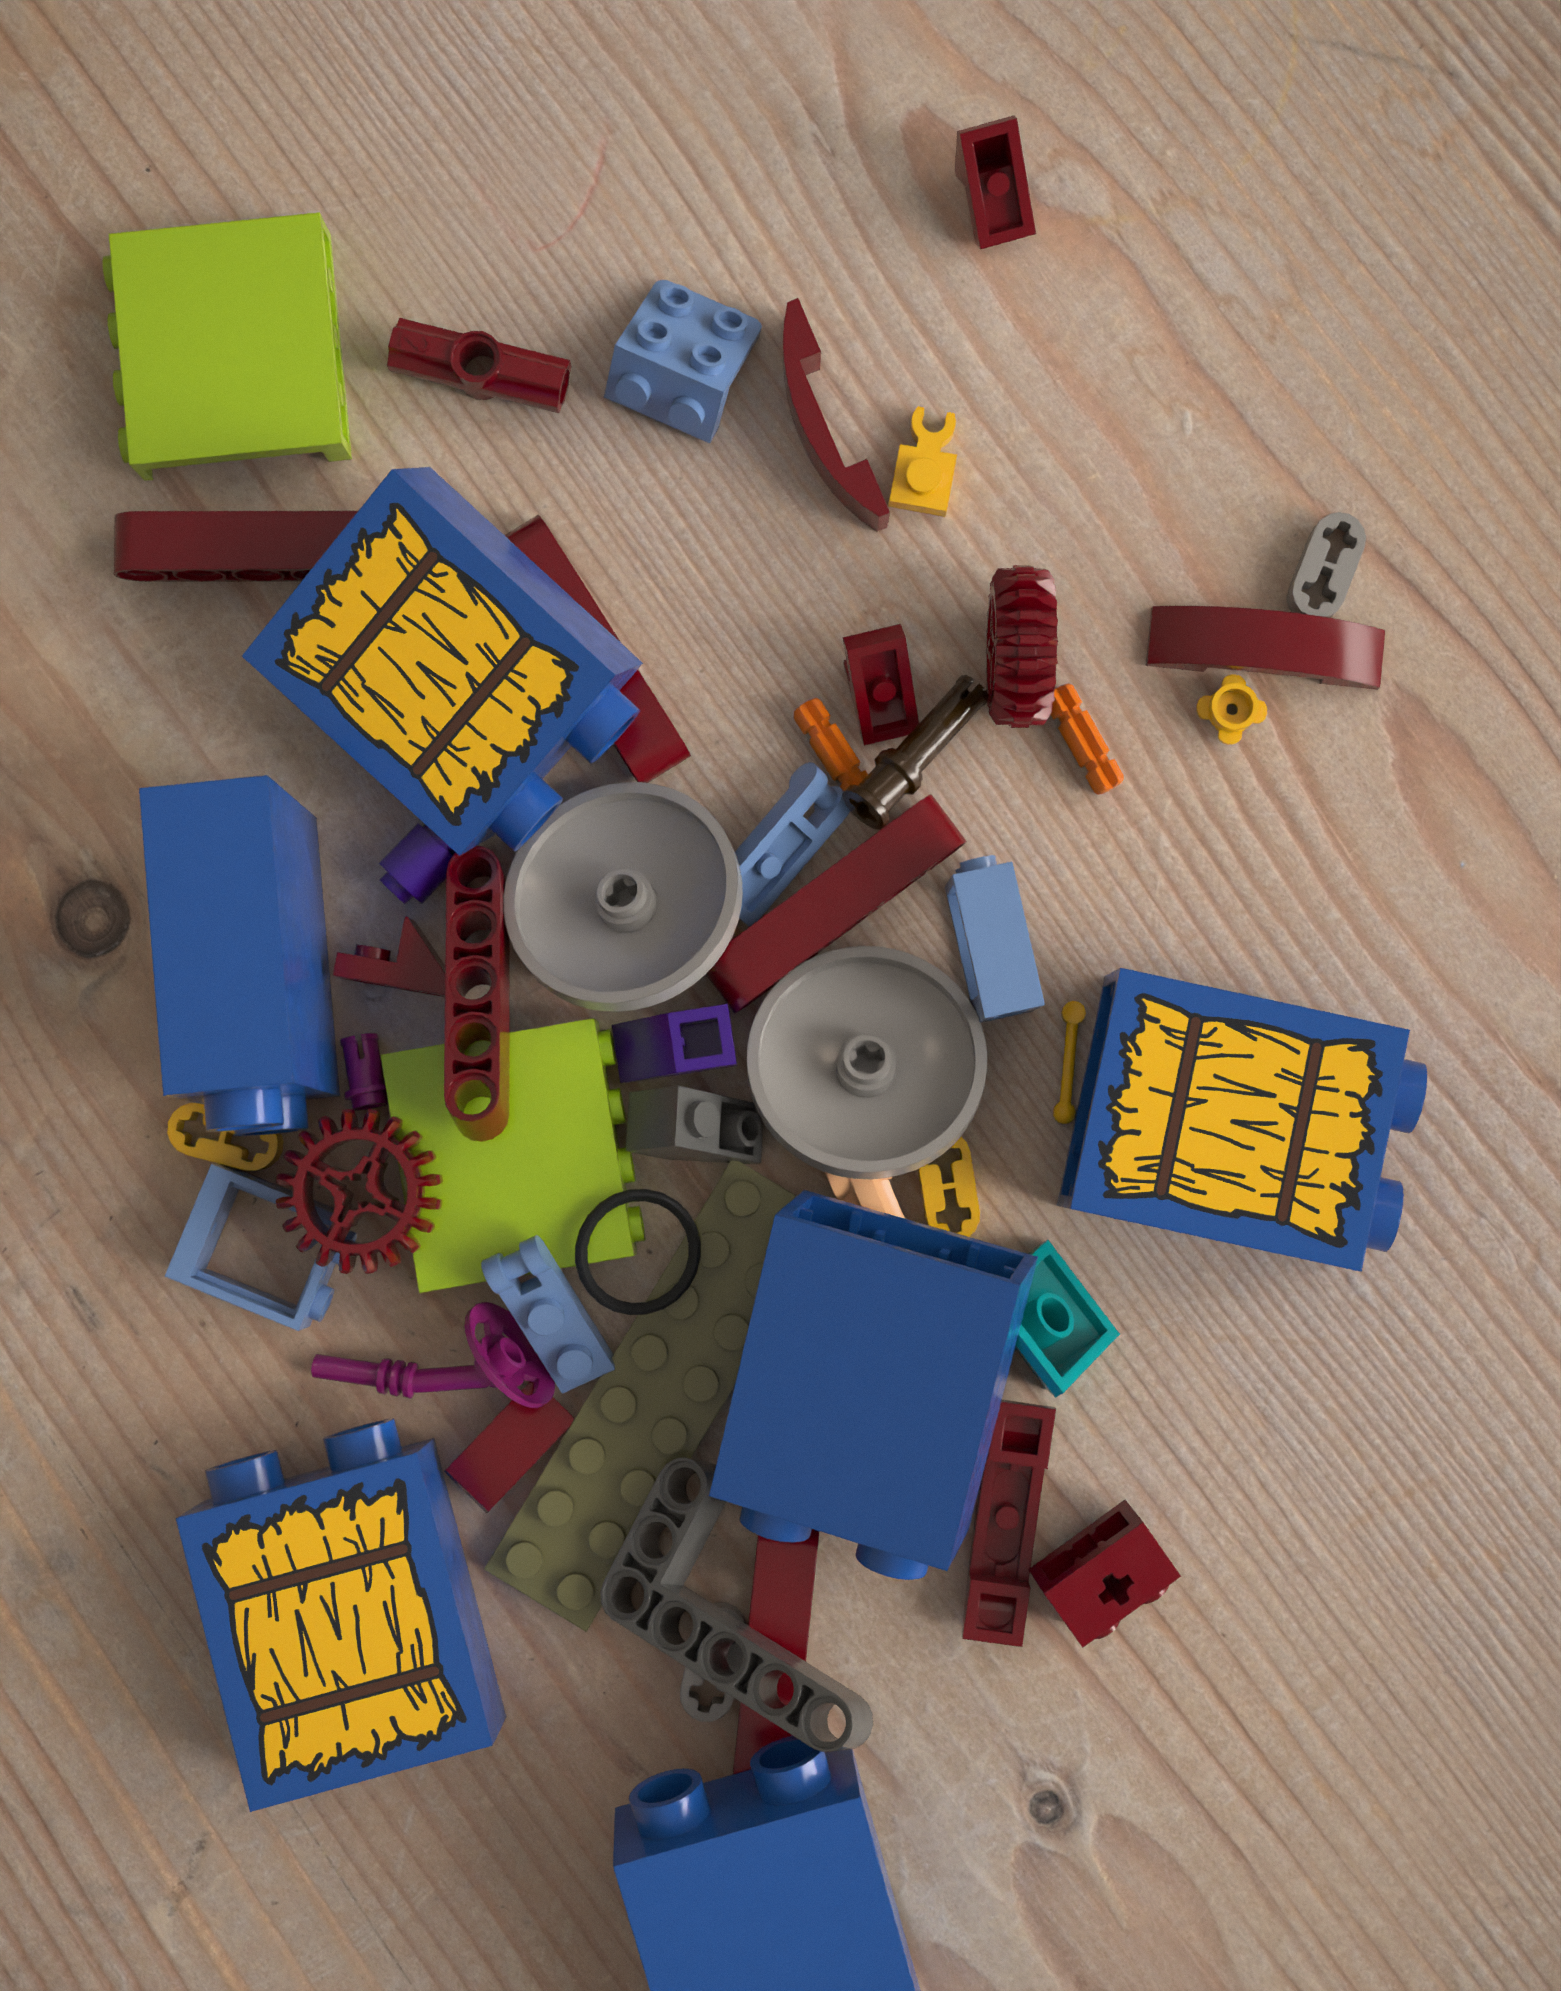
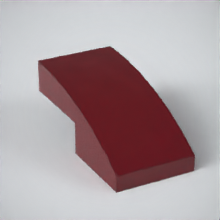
[444,1381,575,1513]

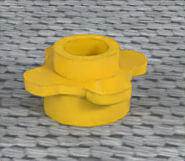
[1196,674,1267,745]

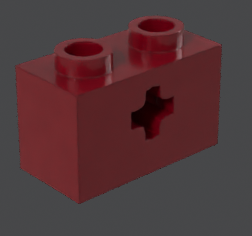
[1028,1500,1181,1648]

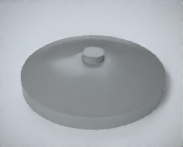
[504,782,743,1012]
[747,946,987,1180]

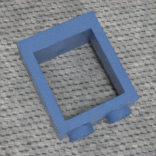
[944,855,1045,1023]
[165,1164,357,1331]

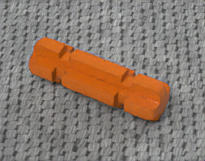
[1050,683,1124,795]
[793,697,868,791]

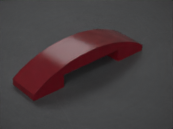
[783,298,890,532]
[1146,606,1385,690]
[962,1400,1056,1647]

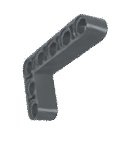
[600,1458,873,1752]

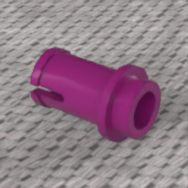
[340,1033,388,1111]

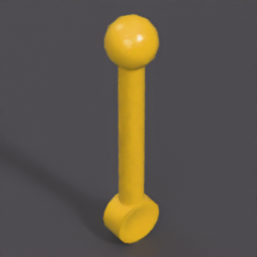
[1053,1001,1086,1124]

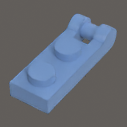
[735,762,850,927]
[481,1235,615,1394]

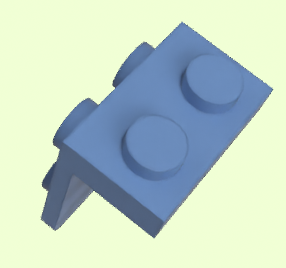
[604,280,762,443]

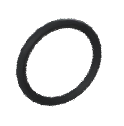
[575,1189,701,1315]

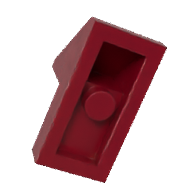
[955,115,1036,250]
[842,624,919,746]
[333,916,445,997]

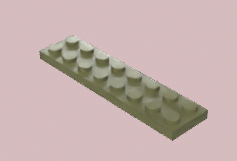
[484,1161,796,1632]

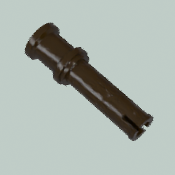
[842,675,988,830]

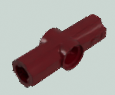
[387,318,572,413]

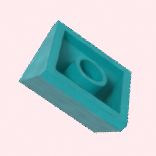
[1015,1239,1120,1398]

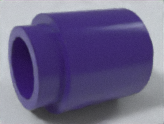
[379,823,456,904]

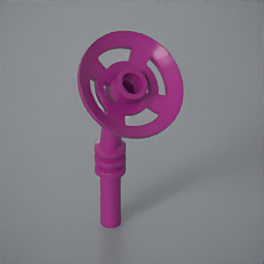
[311,1302,555,1408]

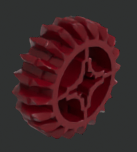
[985,565,1058,728]
[276,1109,443,1274]

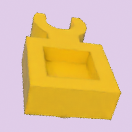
[888,406,957,517]

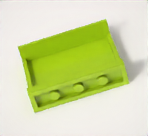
[102,212,352,481]
[381,1018,646,1293]

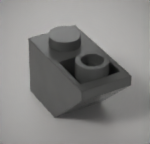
[626,1086,763,1164]

